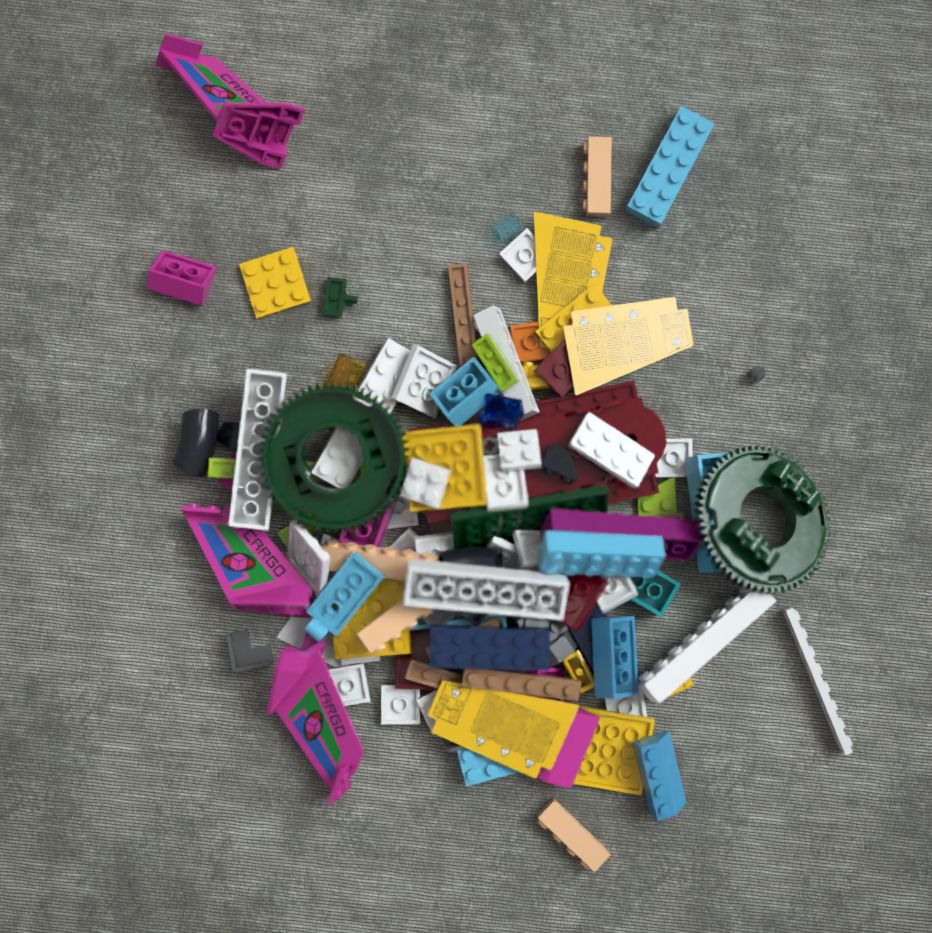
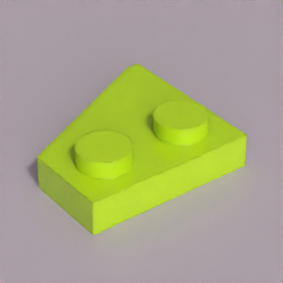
[637,477,677,516]

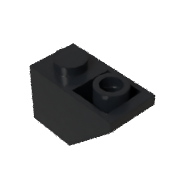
[541,443,579,484]

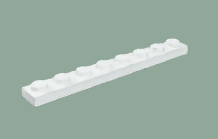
[782,607,853,755]

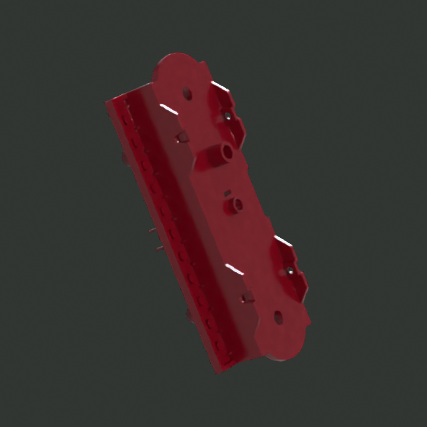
[404,380,667,535]

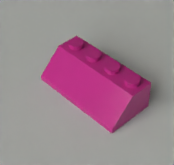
[537,700,600,788]

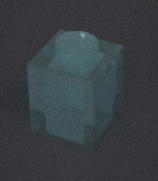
[493,213,523,244]

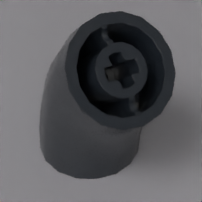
[172,409,219,477]
[436,546,503,568]

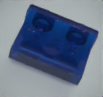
[478,393,524,430]

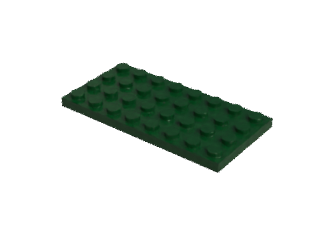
[450,485,609,548]

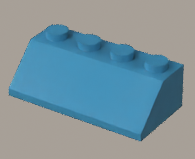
[591,616,638,699]
[632,730,687,821]

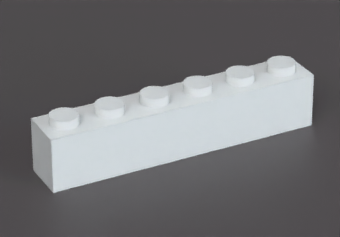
[474,305,540,422]

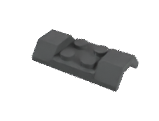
[510,615,578,668]

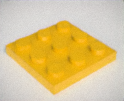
[239,247,311,319]

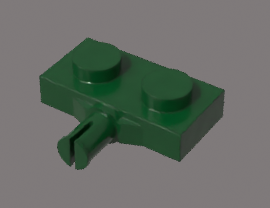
[323,277,358,318]

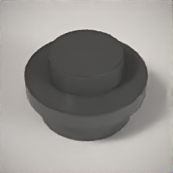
[747,365,766,383]

